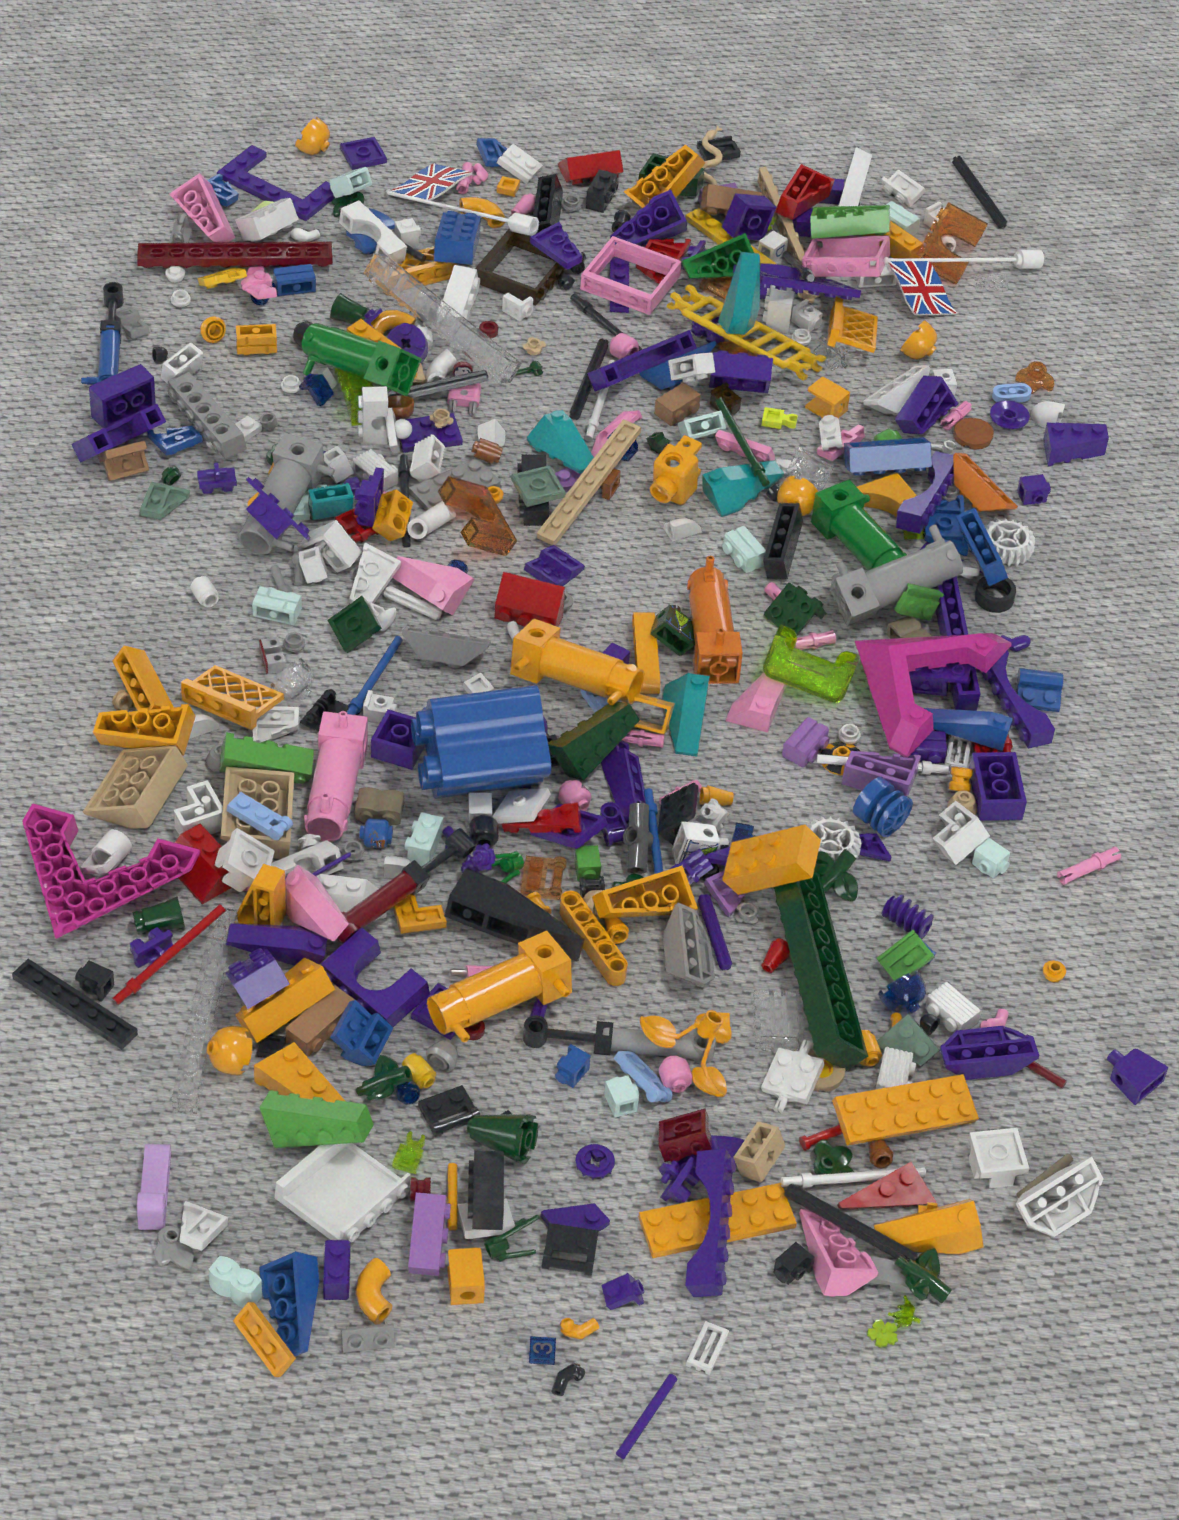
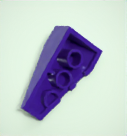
[226,923,327,966]

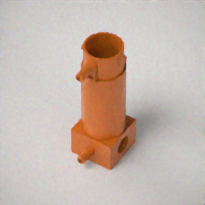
[687,556,743,684]

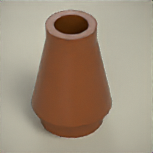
[868,1139,893,1168]

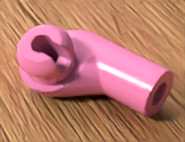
[473,163,488,185]
[980,1009,1009,1028]

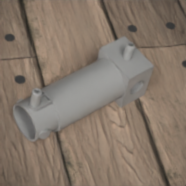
[238,432,335,555]
[830,525,963,627]

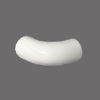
[425,348,458,383]
[407,499,456,539]

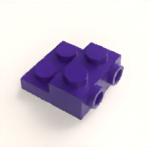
[355,467,384,527]

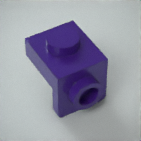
[601,1273,645,1310]

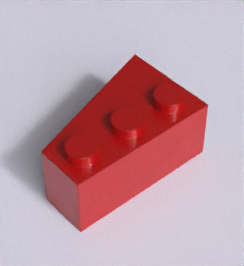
[775,164,835,220]

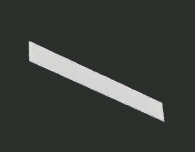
[839,147,872,206]

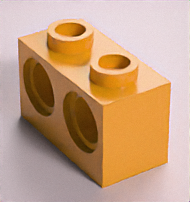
[372,489,413,541]

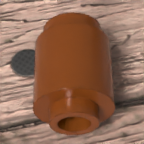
[471,438,503,463]

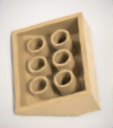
[83,745,188,829]
[221,767,294,859]

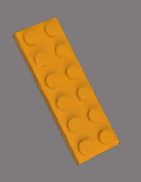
[832,1074,979,1146]
[638,1183,797,1259]

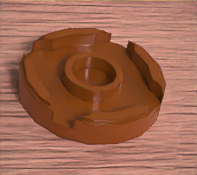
[953,418,994,450]

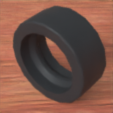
[975,576,1017,613]

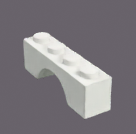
[339,201,407,268]

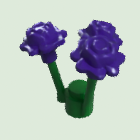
[461,844,524,883]

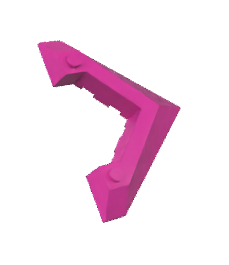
[855,633,1011,758]
[22,803,200,939]

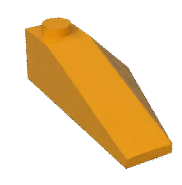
[873,1198,984,1254]

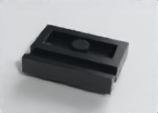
[697,136,741,161]

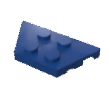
[924,495,968,556]

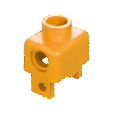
[649,435,702,505]

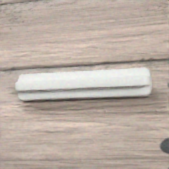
[384,586,442,620]

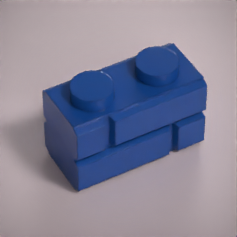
[273,264,316,296]

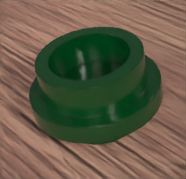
[161,466,181,486]

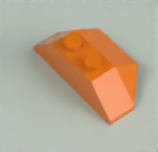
[953,453,1018,512]

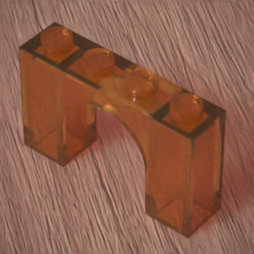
[917,202,988,285]
[438,476,517,556]

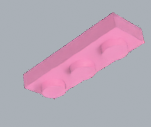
[715,430,775,462]

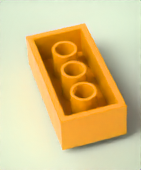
[722,824,821,895]

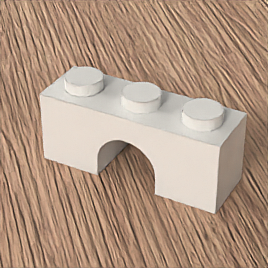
[358,386,388,445]
[271,840,344,876]

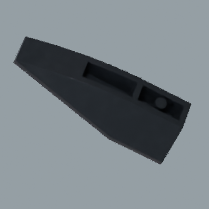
[444,868,585,961]

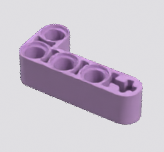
[137,1144,171,1230]

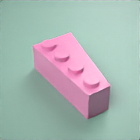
[169,173,235,242]

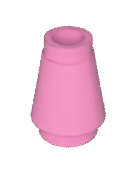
[511,193,536,215]

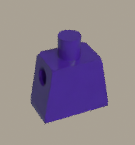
[1107,1049,1169,1105]

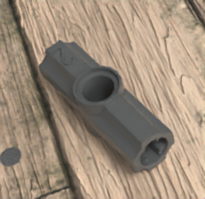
[623,803,653,874]

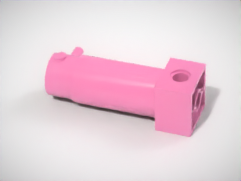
[304,711,368,842]

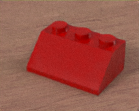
[558,150,624,185]
[494,572,565,627]
[175,823,232,904]

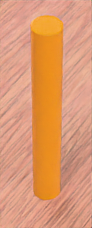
[447,1163,457,1231]

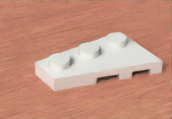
[349,543,401,604]

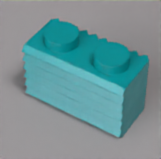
[308,483,354,520]

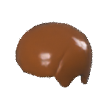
[388,395,414,420]

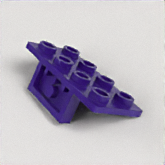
[909,662,972,696]

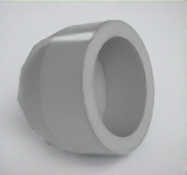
[260,413,277,430]

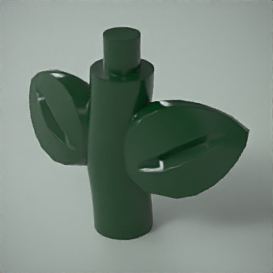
[814,849,858,901]
[356,1055,412,1100]
[894,1248,952,1304]

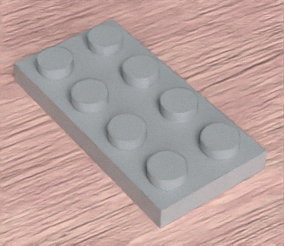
[409,458,501,511]

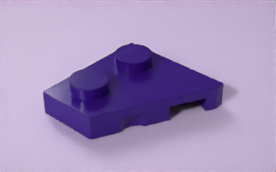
[540,1203,610,1231]

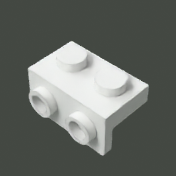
[881,170,926,207]

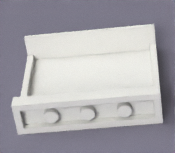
[275,1143,411,1243]

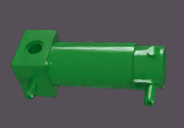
[302,323,422,397]
[811,479,907,571]

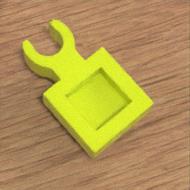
[761,407,798,429]

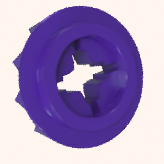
[575,1144,615,1180]

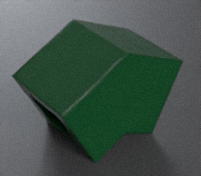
[646,432,670,454]

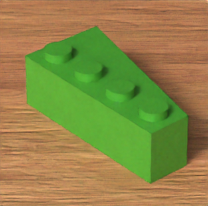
[810,205,891,239]
[219,732,314,784]
[259,1090,374,1148]

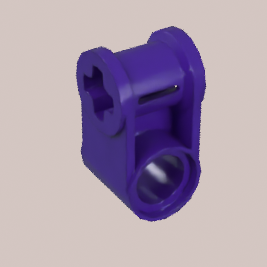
[600,802,629,846]

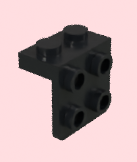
[658,783,698,845]

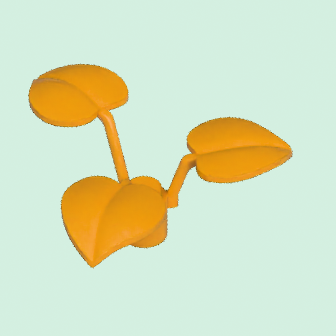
[640,1010,732,1097]

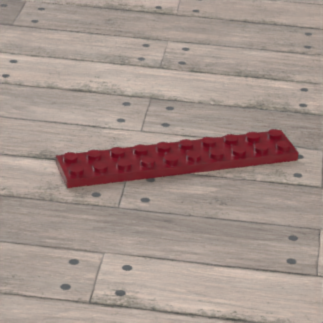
[137,241,333,268]

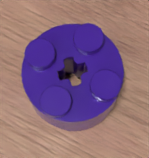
[387,323,428,363]

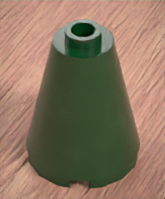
[467,1114,539,1164]

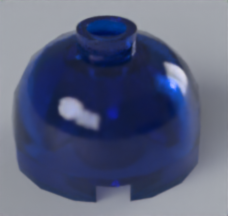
[877,970,926,1014]

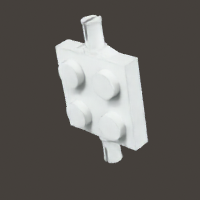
[761,1040,824,1113]

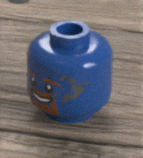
[359,818,393,849]

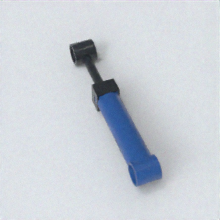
[81,282,124,385]

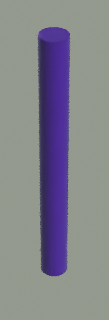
[616,1374,677,1459]

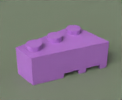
[842,751,921,796]
[408,1193,451,1276]

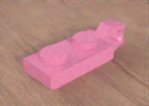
[817,424,865,461]

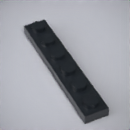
[12,958,138,1050]

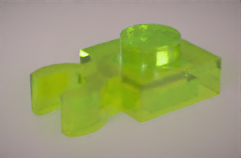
[392,1131,425,1174]

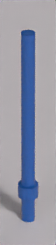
[347,636,403,715]
[644,788,663,874]

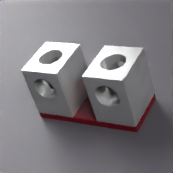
[259,637,285,674]

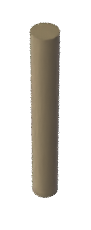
[1016,1153,1073,1198]

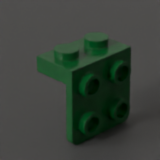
[764,582,827,638]

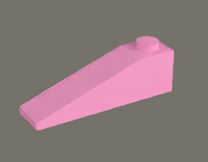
[393,556,475,615]
[285,865,349,941]

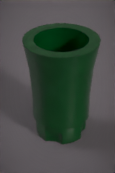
[330,293,370,324]
[132,896,185,935]

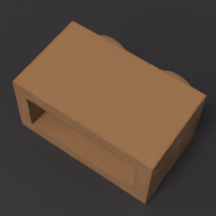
[654,383,701,426]

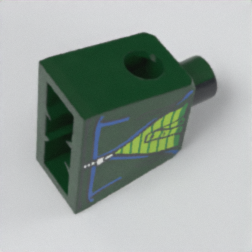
[650,605,695,656]

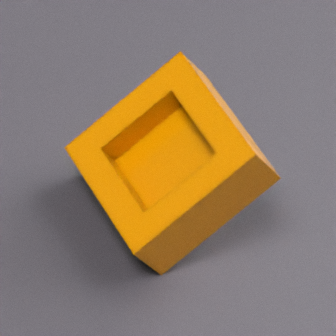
[497,176,520,197]

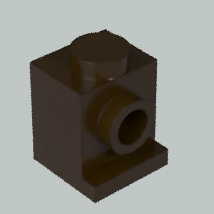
[710,382,742,414]

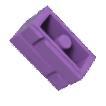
[782,717,830,767]

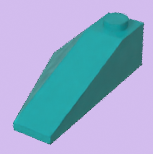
[718,252,760,335]
[527,410,594,474]
[702,460,784,517]
[662,673,710,757]

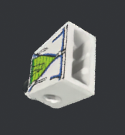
[672,822,729,864]

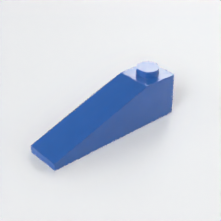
[639,341,717,390]
[924,708,1013,751]

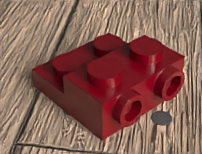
[658,1108,712,1162]

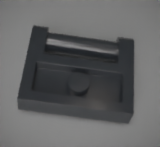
[418,1085,480,1137]
[542,1223,599,1276]

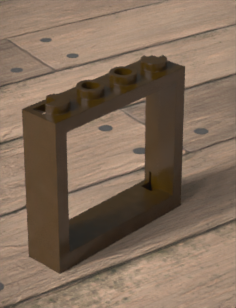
[475,228,566,306]

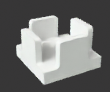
[215,828,274,892]
[968,1128,1029,1188]

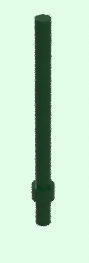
[715,398,770,487]

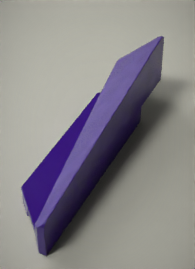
[600,740,645,823]

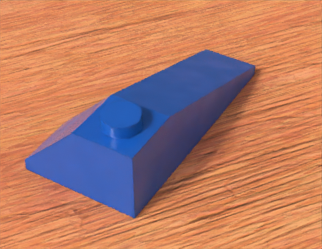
[259,1251,319,1356]

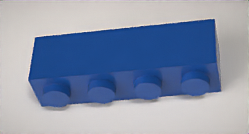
[956,508,1008,586]

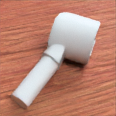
[931,440,955,454]

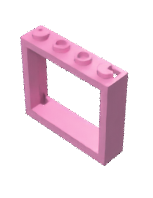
[580,236,682,315]
[802,236,890,277]

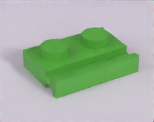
[894,583,944,621]
[876,930,935,986]

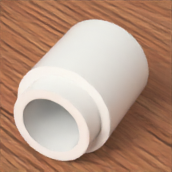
[190,576,219,607]

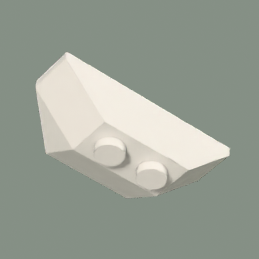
[863,365,930,415]
[316,874,387,922]
[1016,1157,1103,1237]

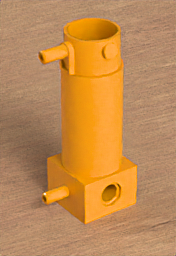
[510,619,645,705]
[427,931,572,1042]

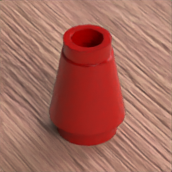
[761,938,790,973]

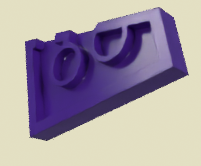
[530,222,582,270]

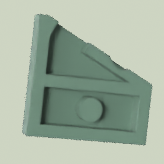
[140,482,190,520]
[877,1014,940,1066]

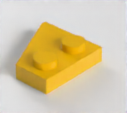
[197,268,247,289]

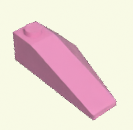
[726,665,792,732]
[799,1209,878,1297]

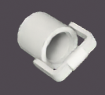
[81,829,132,874]

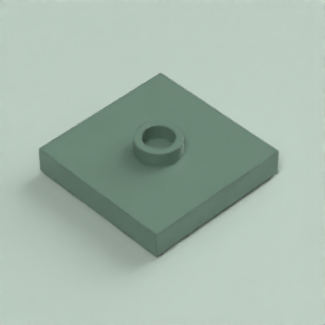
[511,465,566,507]

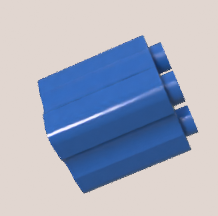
[411,685,551,799]

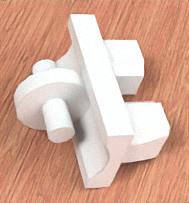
[692,799,729,831]

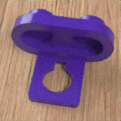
[691,317,725,345]

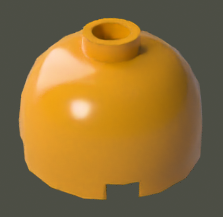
[295,117,330,155]
[900,320,937,360]
[777,476,818,516]
[207,1026,252,1076]

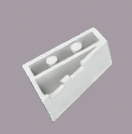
[235,198,299,242]
[438,265,480,328]

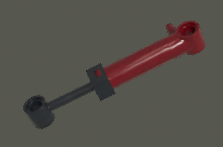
[337,828,477,944]

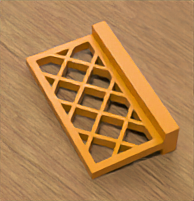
[368,246,457,295]
[827,297,878,353]
[181,665,284,730]

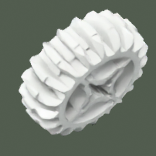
[985,518,1035,567]
[806,816,861,864]

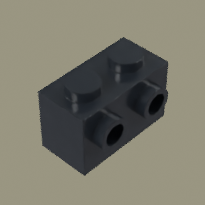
[586,169,619,213]

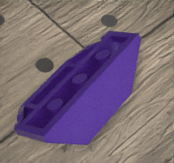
[940,1026,1040,1080]

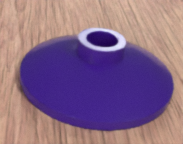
[990,400,1030,429]

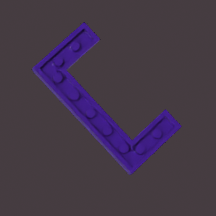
[217,145,335,221]
[733,265,861,300]

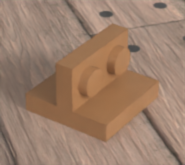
[98,441,149,481]

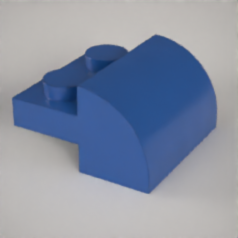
[1016,668,1063,712]
[330,1000,393,1066]

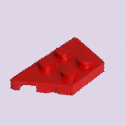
[636,239,691,284]

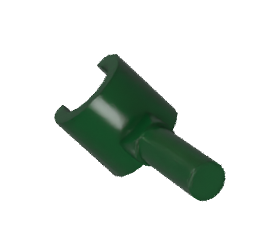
[514,361,543,376]

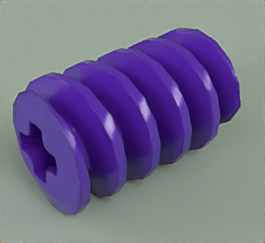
[882,894,934,939]

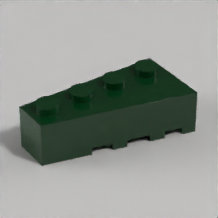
[548,701,640,780]

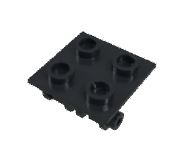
[300,689,361,732]

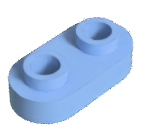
[992,383,1032,403]

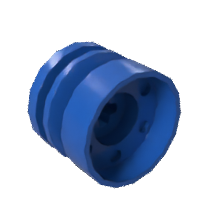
[853,777,913,837]

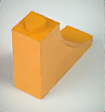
[857,473,917,517]

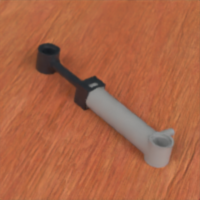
[523,1015,716,1064]

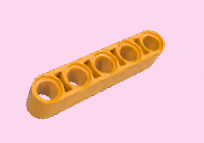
[632,612,660,694]
[559,890,628,986]

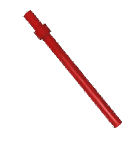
[112,904,226,1005]

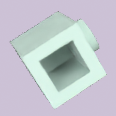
[972,838,1010,879]
[604,1075,639,1118]

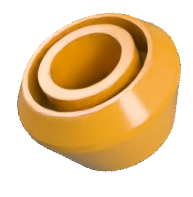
[200,316,226,343]

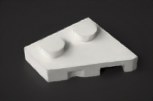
[253,706,299,743]
[180,1201,228,1251]

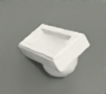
[385,408,412,453]

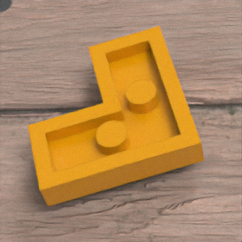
[393,894,447,934]

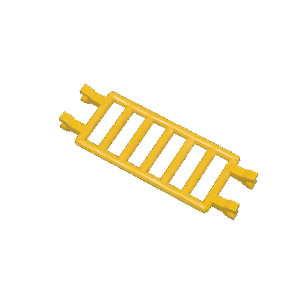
[667,284,826,381]

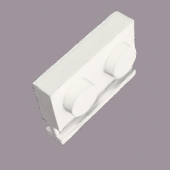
[497,144,543,184]

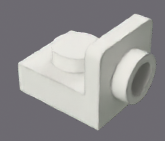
[502,293,533,321]

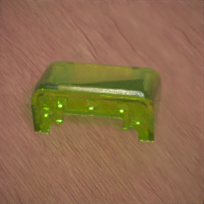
[763,624,860,703]

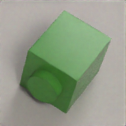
[574,845,601,882]

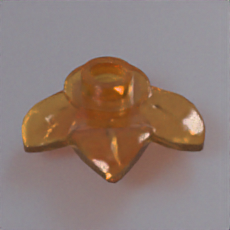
[1015,361,1054,394]

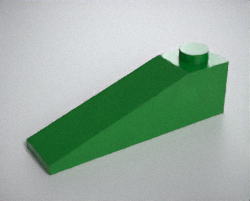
[681,233,754,279]

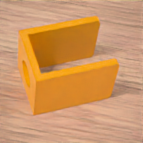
[805,377,850,418]
[634,694,675,735]
[447,1248,485,1305]

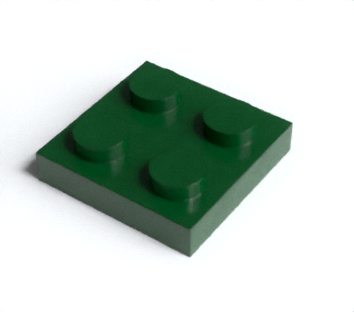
[327,596,382,653]

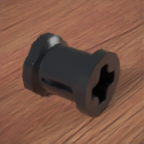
[612,210,631,232]
[579,876,605,898]

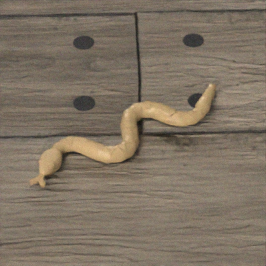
[702,126,723,185]

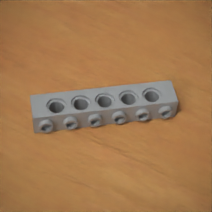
[168,372,247,459]

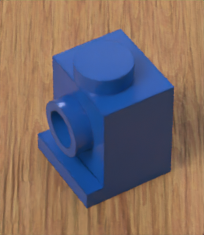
[555,1044,591,1088]

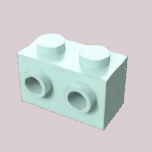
[404,812,443,866]

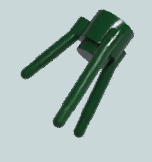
[484,1215,540,1262]

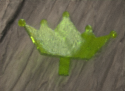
[888,1295,921,1328]

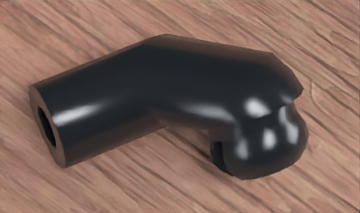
[551,1363,585,1396]

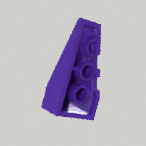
[610,189,687,246]

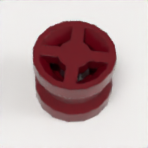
[410,1177,431,1202]

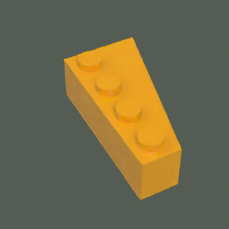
[93,704,196,756]

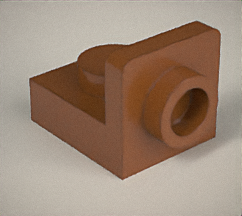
[600,469,621,500]

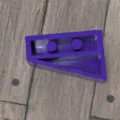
[894,375,959,435]
[1043,422,1109,467]

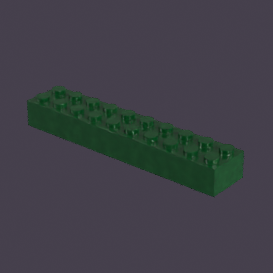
[773,871,868,1071]

